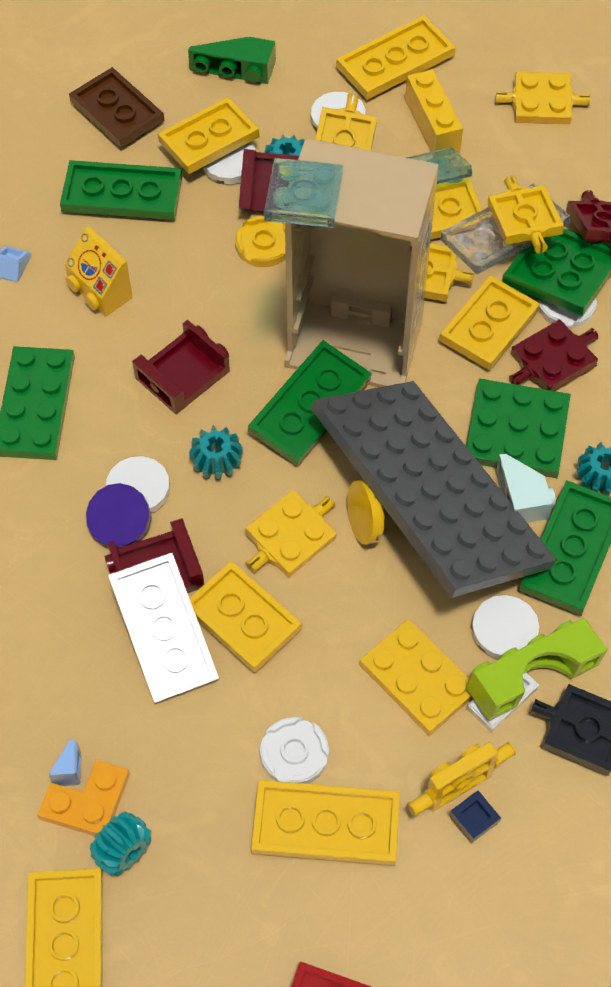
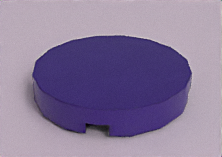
[86,483,152,548]

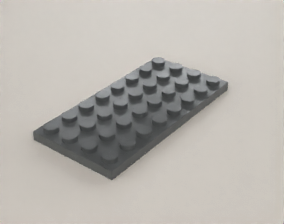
[311,381,557,598]

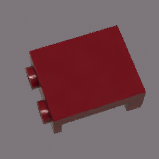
[239,149,299,214]
[132,320,230,415]
[104,518,204,593]

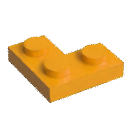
[37,760,130,836]

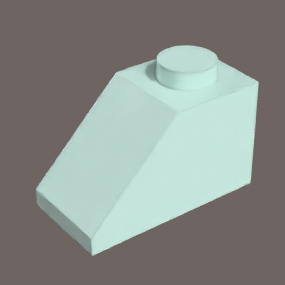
[496,454,556,523]

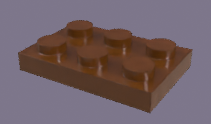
[69,67,164,148]

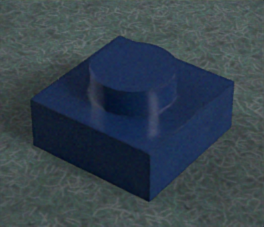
[450,790,501,843]

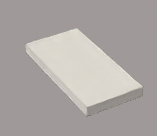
[108,553,219,704]

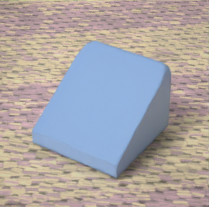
[0,246,31,282]
[49,740,81,786]

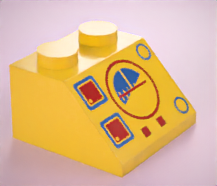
[65,226,133,317]

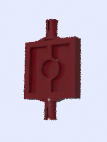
[566,190,611,243]
[509,319,599,391]

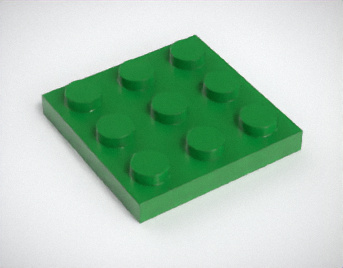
[502,228,611,316]
[466,378,571,479]

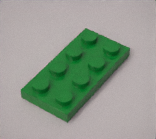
[60,160,182,220]
[248,340,372,466]
[0,346,75,460]
[519,480,611,616]

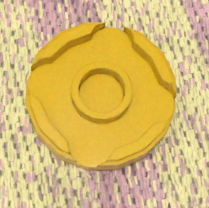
[235,216,286,267]
[347,480,385,545]

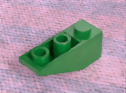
[188,37,276,84]

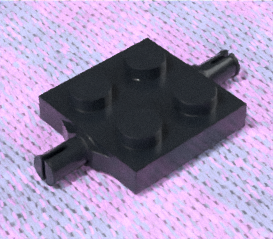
[530,684,611,776]

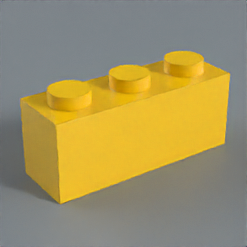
[405,69,463,158]

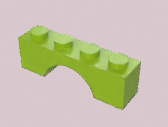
[466,618,608,721]

